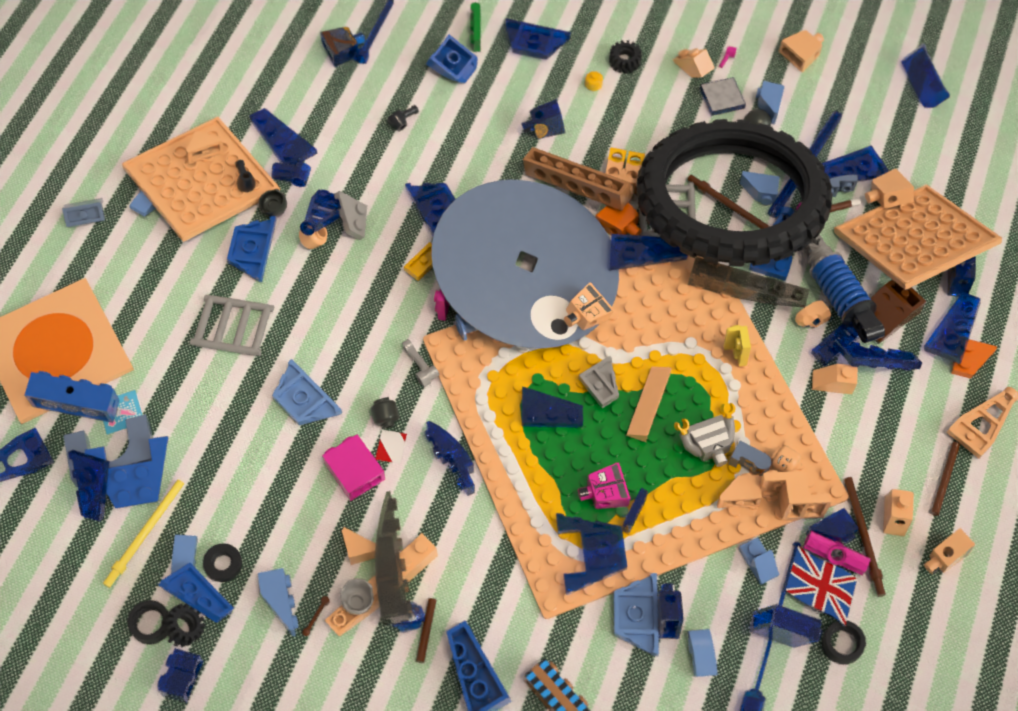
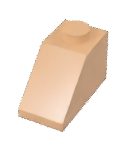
[812,364,858,395]
[717,473,762,508]

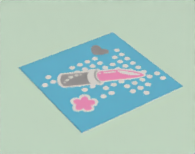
[103,390,142,435]

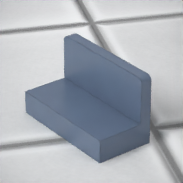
[62,198,105,227]

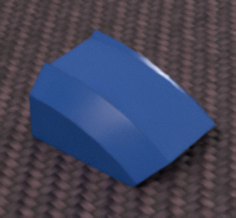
[426,34,478,83]

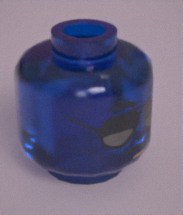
[391,602,425,633]

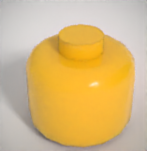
[585,71,603,91]

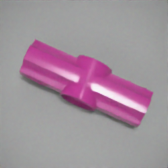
[803,531,870,575]

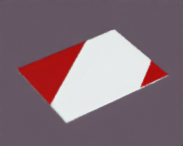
[375,430,407,464]

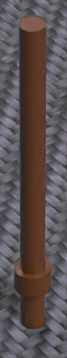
[687,174,771,229]
[844,477,886,597]

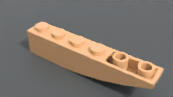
[325,533,438,637]

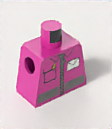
[578,462,630,509]

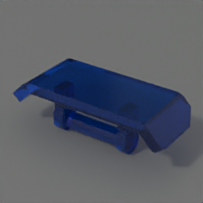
[901,43,950,108]

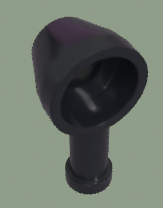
[387,105,419,131]
[235,160,256,192]

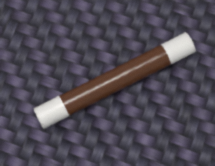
[830,198,861,213]

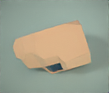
[795,300,831,327]

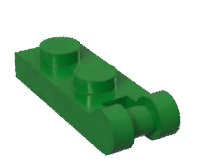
[470,2,481,52]

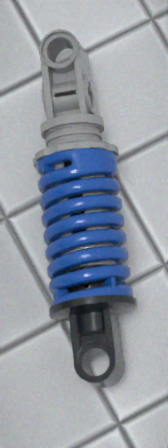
[801,235,885,343]

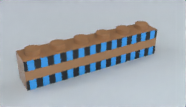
[524,658,590,711]

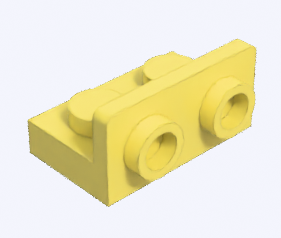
[724,325,751,366]

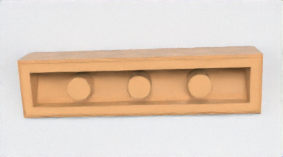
[626,367,672,442]

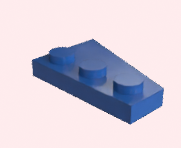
[158,563,234,623]

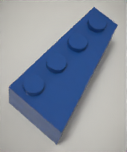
[446,620,512,711]

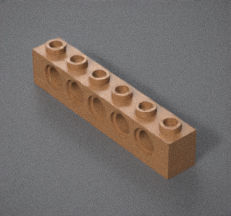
[523,147,631,211]

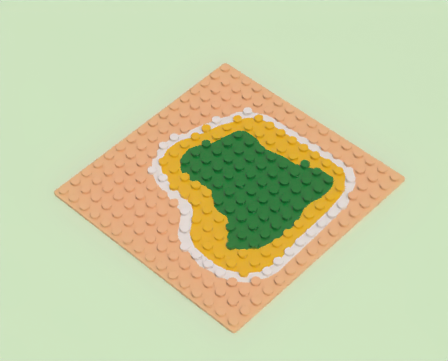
[423,247,849,619]

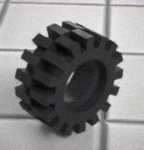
[609,40,642,74]
[161,604,205,647]

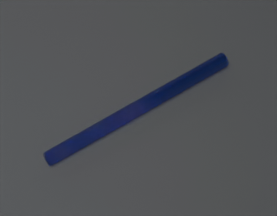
[768,111,842,218]

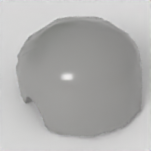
[340,578,374,615]

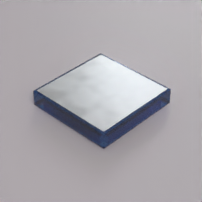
[699,77,746,116]

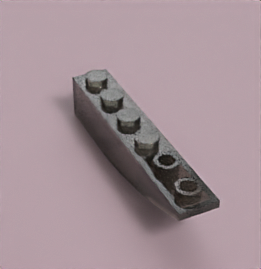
[688,257,810,308]
[375,491,412,625]

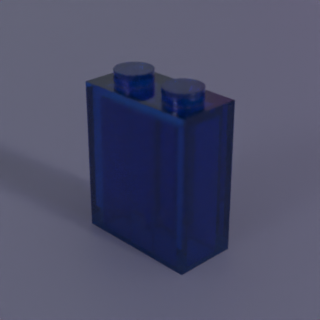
[750,604,822,648]

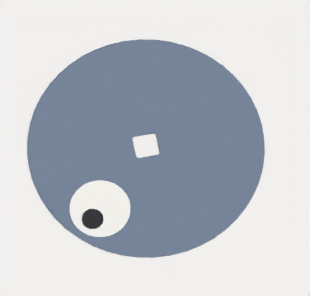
[432,180,619,348]

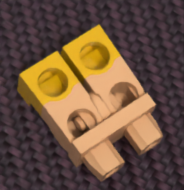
[606,147,645,199]

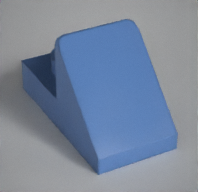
[739,537,779,585]

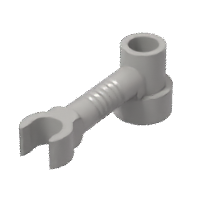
[402,339,440,387]

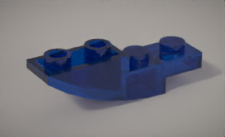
[424,421,475,496]

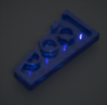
[609,234,688,271]
[924,292,981,364]

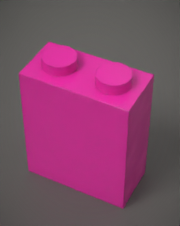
[322,434,385,501]

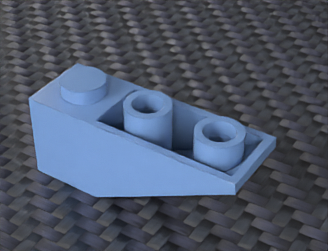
[258,568,299,636]

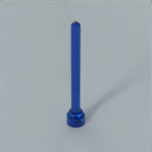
[354,0,394,64]

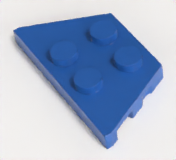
[227,216,277,282]

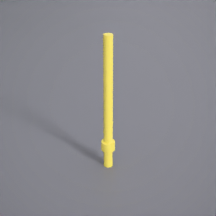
[103,480,184,588]

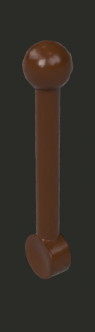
[302,596,330,636]

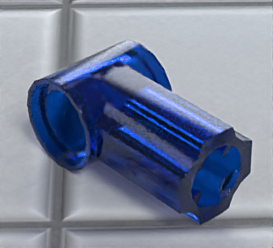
[271,162,311,187]

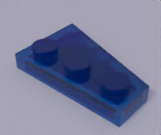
[522,386,583,427]
[68,450,109,521]

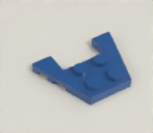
[84,436,169,509]

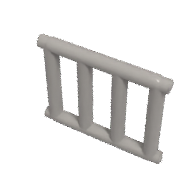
[639,182,696,241]
[190,295,275,356]

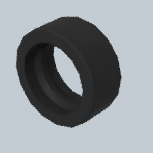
[127,600,168,645]
[822,620,866,665]

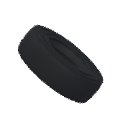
[203,543,242,582]

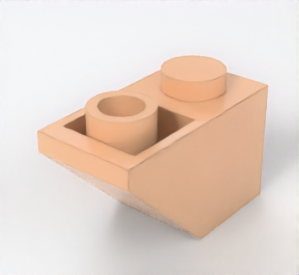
[673,48,715,78]

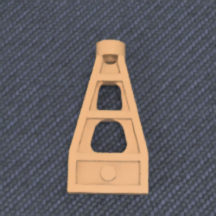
[946,387,1018,459]

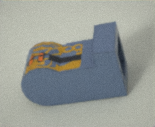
[729,440,771,476]

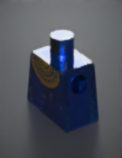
[521,99,566,139]

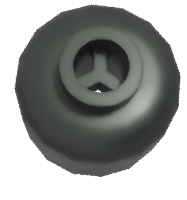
[370,397,400,429]

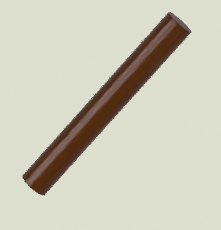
[416,598,437,663]

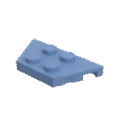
[272,359,342,425]
[613,573,659,656]

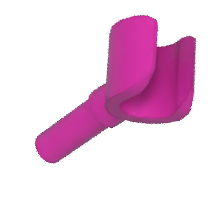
[719,46,737,68]

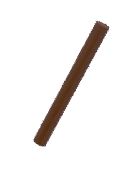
[931,442,960,516]

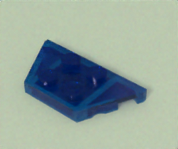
[505,18,571,60]
[405,183,456,236]

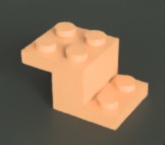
[760,469,832,519]

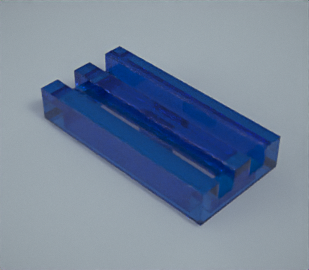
[622,488,648,533]

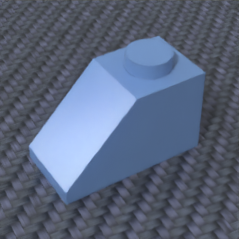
[756,81,785,125]
[740,171,780,205]

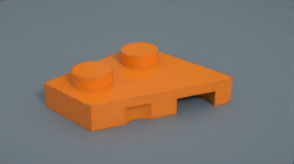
[951,337,997,379]

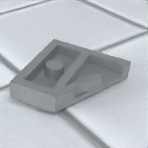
[334,191,367,240]
[578,356,619,408]

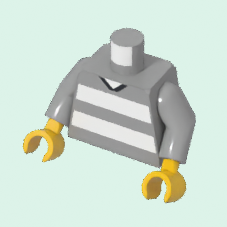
[674,403,735,467]

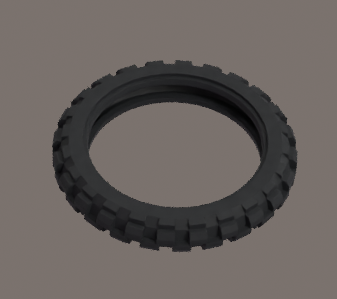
[636,119,833,267]

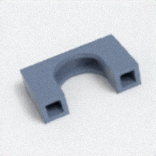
[63,414,153,487]

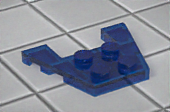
[556,513,628,595]

